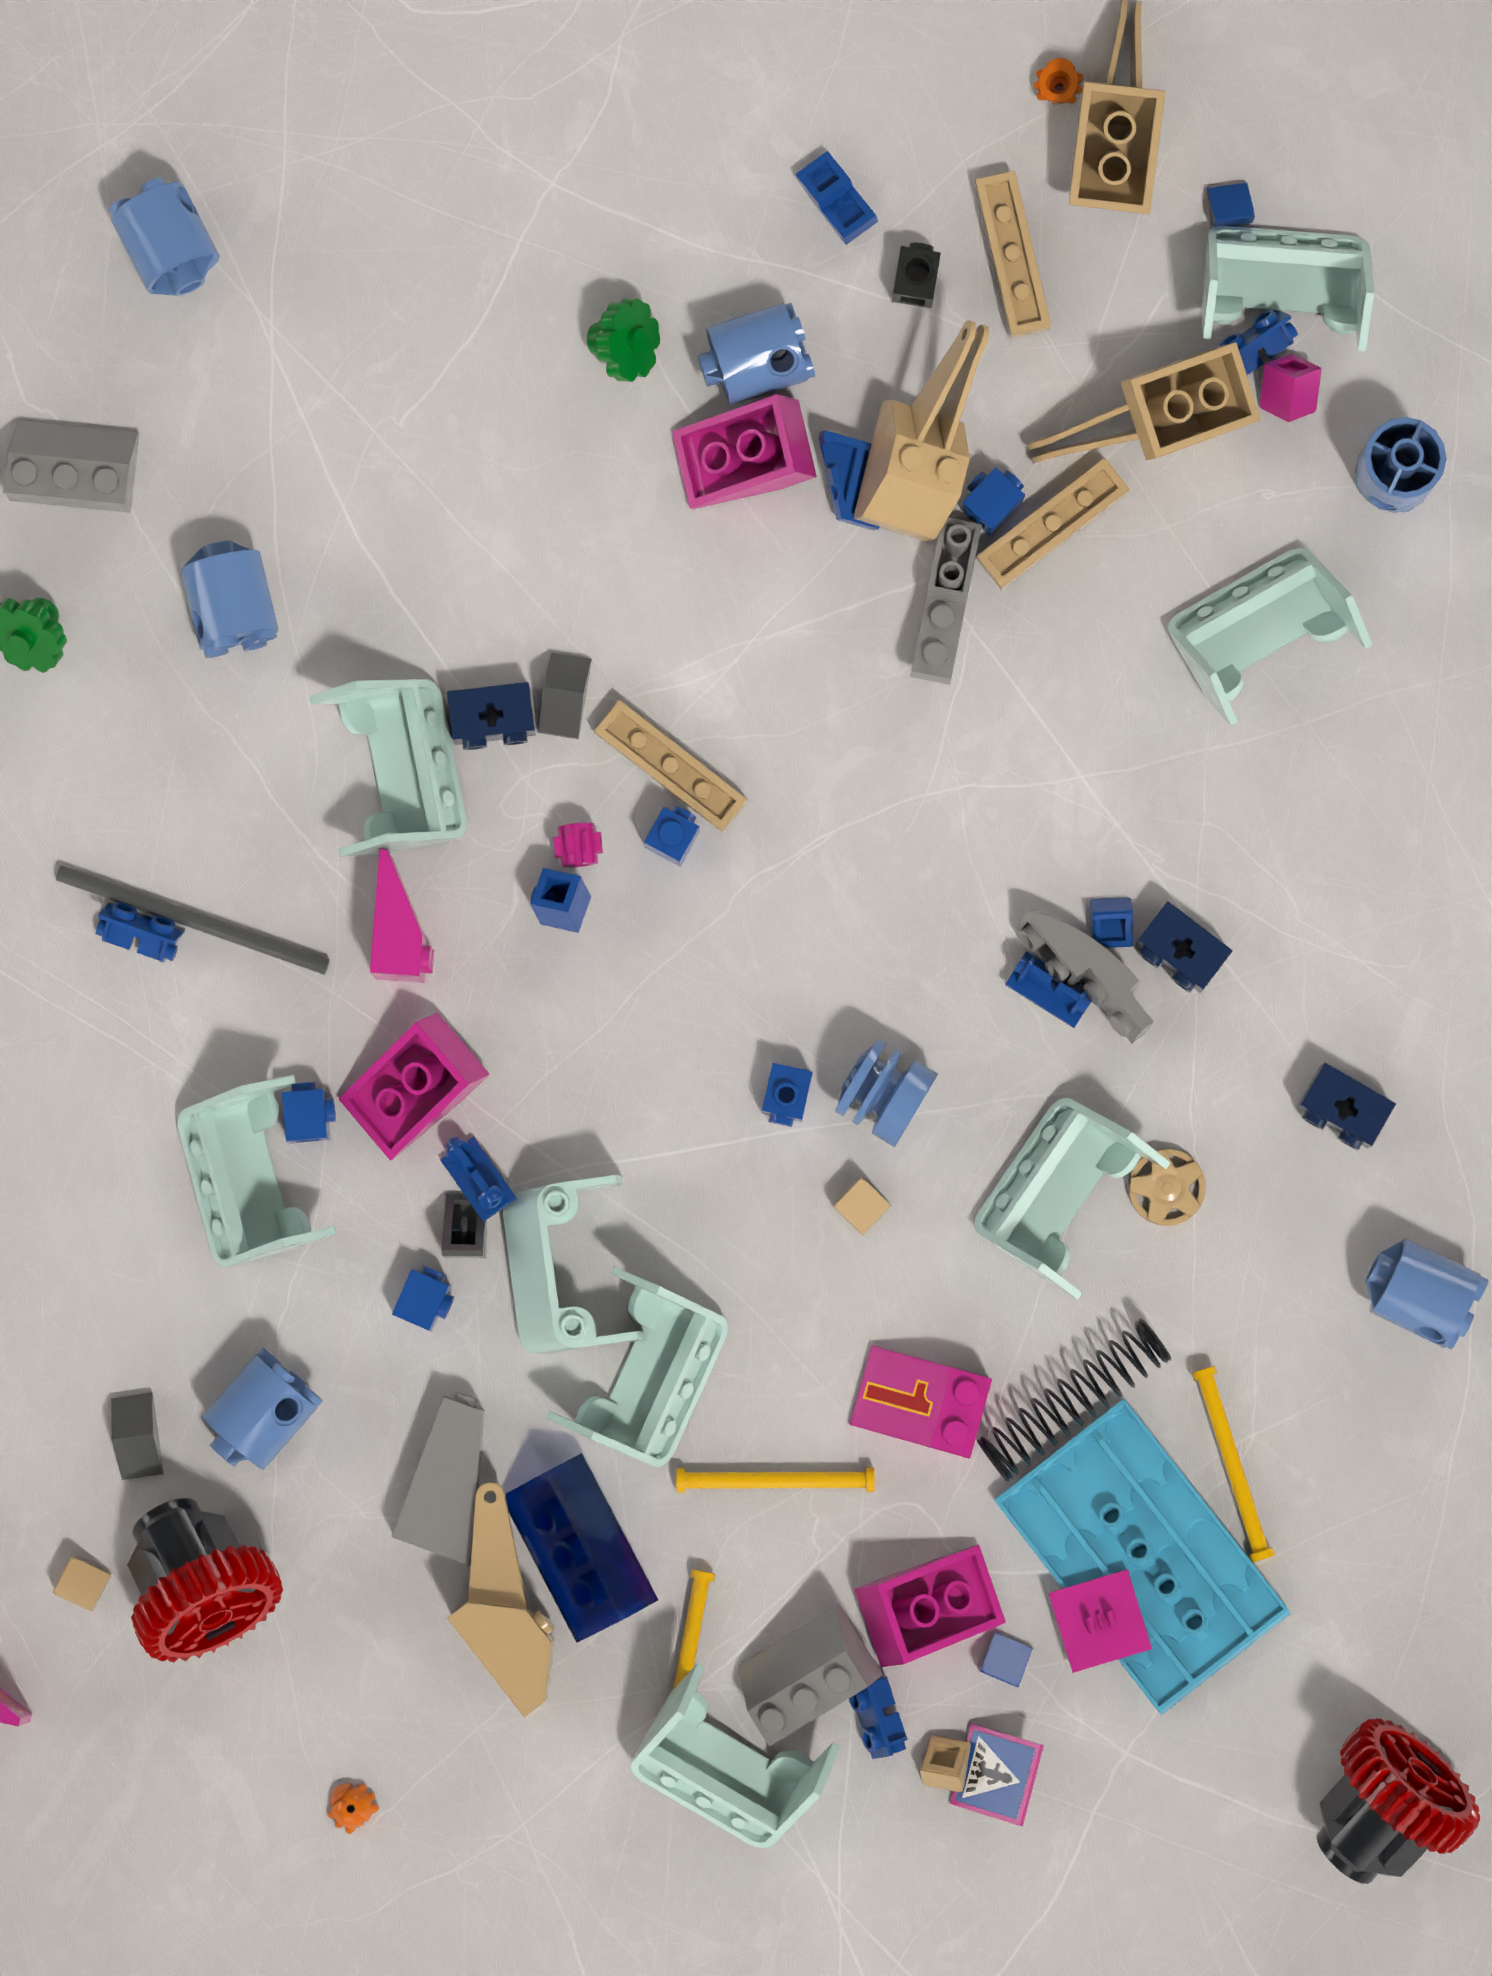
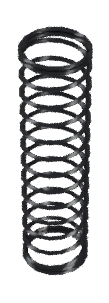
[977,1318,1172,1481]

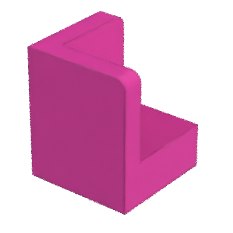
[1260,354,1322,422]

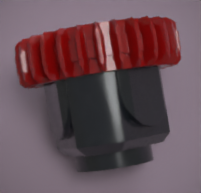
[127,1498,283,1663]
[1316,1718,1480,1884]

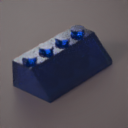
[506,1453,658,1643]

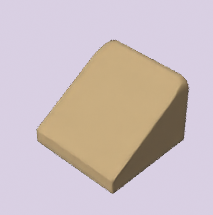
[833,1177,891,1235]
[53,1556,111,1612]
[920,1735,971,1792]

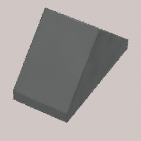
[538,653,592,740]
[442,1194,487,1258]
[111,1392,164,1480]

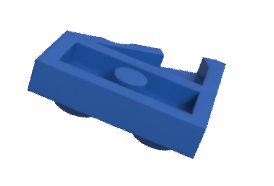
[818,430,880,531]

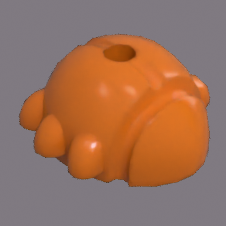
[1034,58,1084,104]
[327,1783,379,1834]

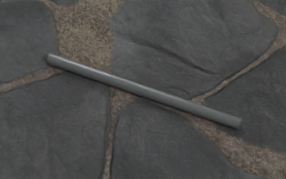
[56,865,330,975]

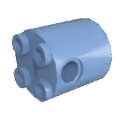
[108,177,220,296]
[698,303,815,405]
[1355,417,1447,513]
[181,540,279,658]
[1365,1238,1488,1349]
[202,1348,323,1470]

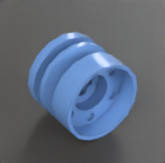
[835,1038,938,1147]

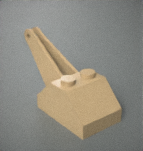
[1069,0,1166,214]
[853,320,989,542]
[1027,342,1261,464]
[447,1482,555,1718]

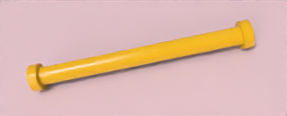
[1191,1366,1275,1562]
[676,1467,875,1493]
[673,1569,715,1690]

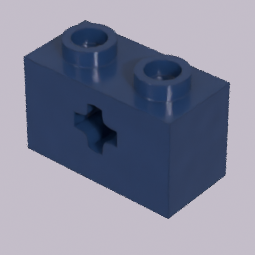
[447,682,536,750]
[1135,901,1233,993]
[1296,1063,1396,1150]

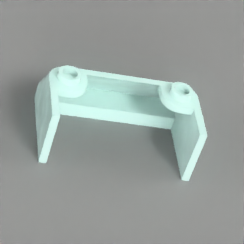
[1202,226,1374,351]
[1168,548,1373,726]
[309,679,467,857]
[178,1075,337,1267]
[974,1098,1170,1299]
[503,1175,645,1354]
[546,1266,728,1467]
[631,1663,840,1848]

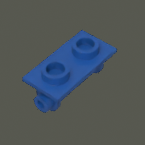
[1219,310,1298,375]
[95,902,185,963]
[1005,951,1092,1028]
[440,1136,517,1222]
[849,1676,908,1759]

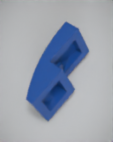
[795,151,878,245]

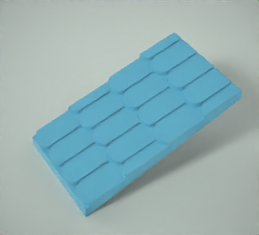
[994,1399,1291,1716]

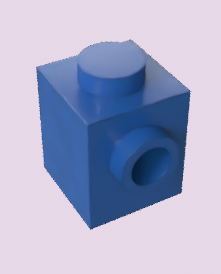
[961,467,1025,536]
[644,806,700,867]
[530,868,591,933]
[762,1063,813,1127]
[282,1082,336,1144]
[392,1265,455,1332]

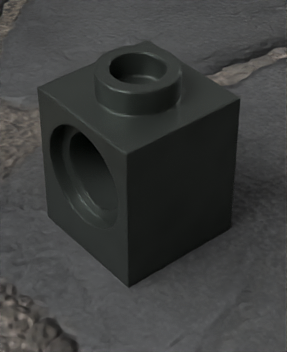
[892,242,941,308]

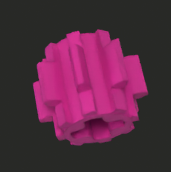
[553,823,603,868]

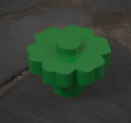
[587,298,660,382]
[0,598,67,673]

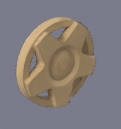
[1128,1149,1206,1226]

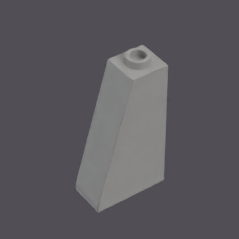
[391,1392,484,1566]

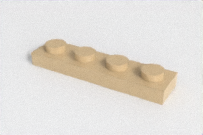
[975,171,1051,338]
[976,458,1130,590]
[594,700,748,833]

